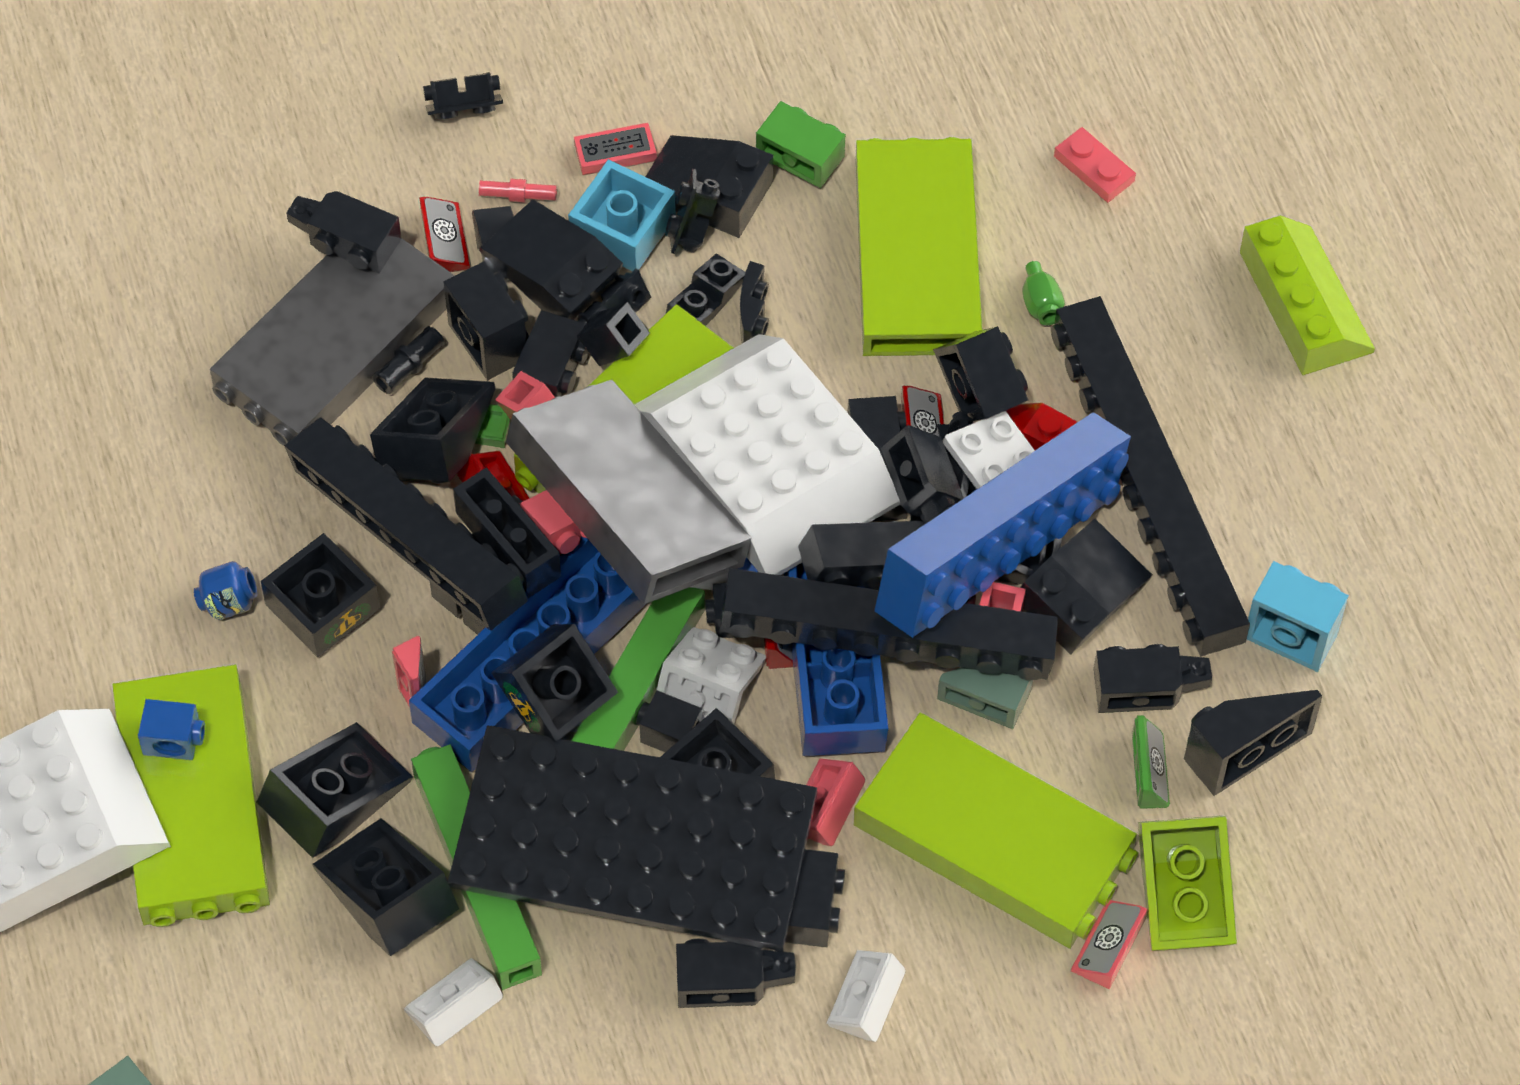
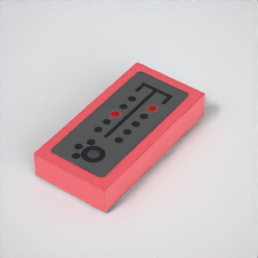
[574,123,657,175]

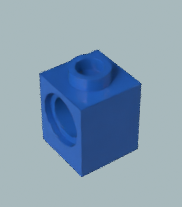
[138,699,205,760]

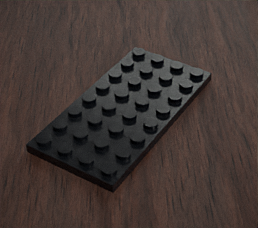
[448,725,818,952]

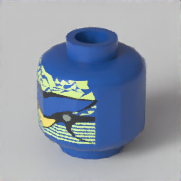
[194,561,258,620]

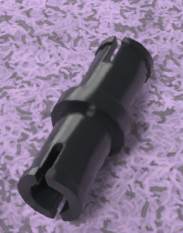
[372,326,445,394]

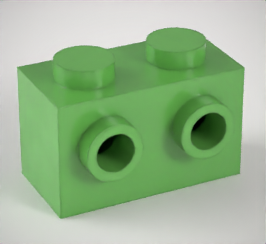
[756,101,846,188]

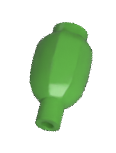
[1022,261,1065,326]

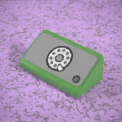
[1132,715,1170,809]

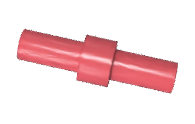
[479,179,557,203]

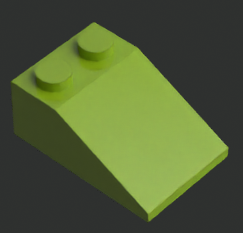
[1138,815,1237,951]

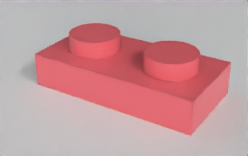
[1054,127,1136,203]

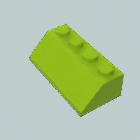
[1240,215,1375,376]

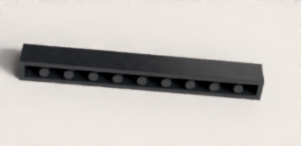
[1051,296,1250,657]

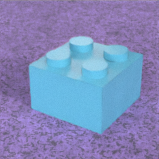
[568,159,676,271]
[1246,561,1349,672]

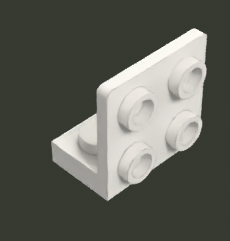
[943,411,1035,489]
[656,627,766,724]

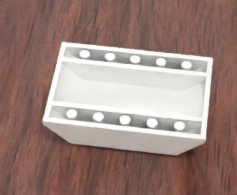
[634,334,900,575]
[0,709,170,932]

